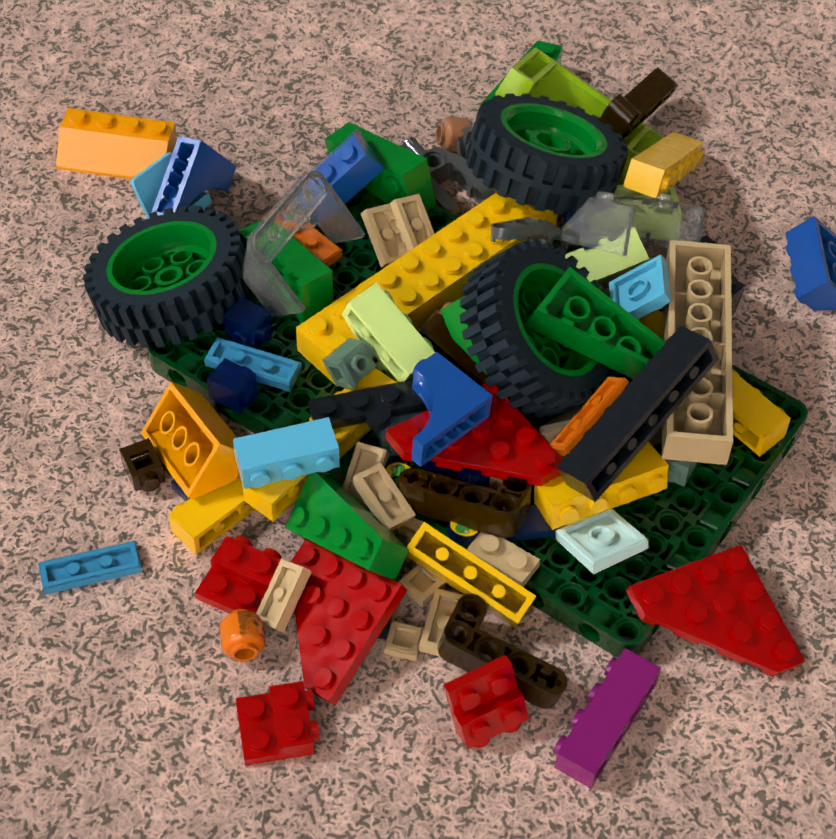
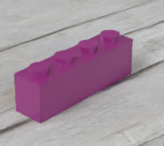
[553,648,661,789]

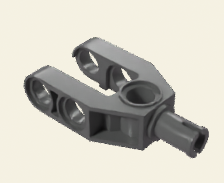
[401,137,495,217]
[491,217,585,254]

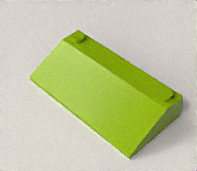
[495,48,664,185]

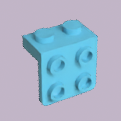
[131,152,213,219]

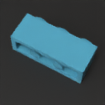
[233,417,340,489]

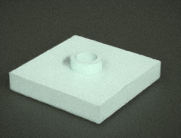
[555,509,648,574]

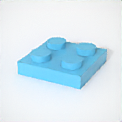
[609,254,672,320]

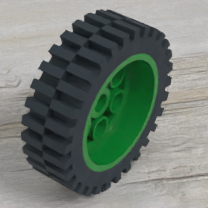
[83,206,253,348]
[460,240,617,418]

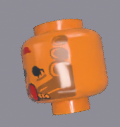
[220,609,265,662]

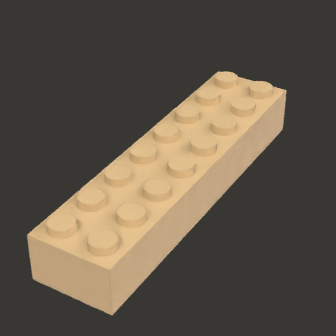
[662,240,733,465]

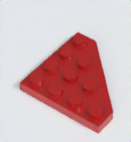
[385,383,562,486]
[291,539,407,706]
[626,545,806,677]

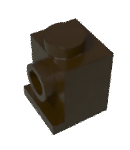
[119,438,165,492]

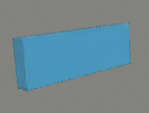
[204,337,302,392]
[38,541,142,595]

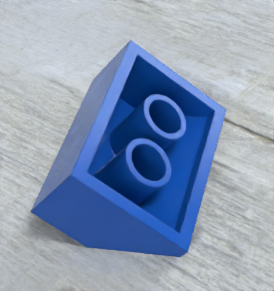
[290,129,385,225]
[785,216,836,310]

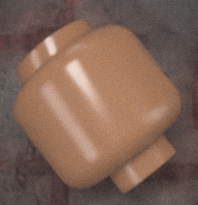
[436,117,473,153]

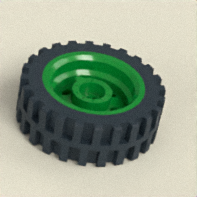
[465,93,628,215]

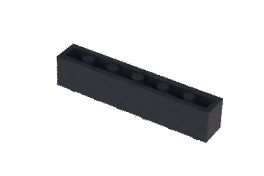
[556,326,719,502]

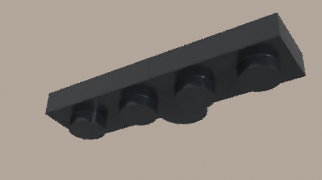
[308,379,427,430]

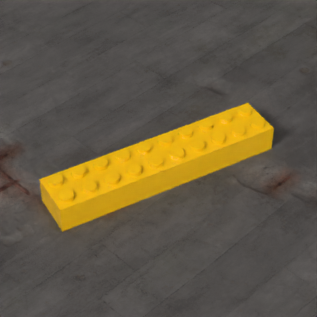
[296,192,558,387]

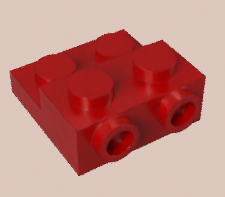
[195,536,282,614]
[443,655,529,749]
[235,681,320,766]

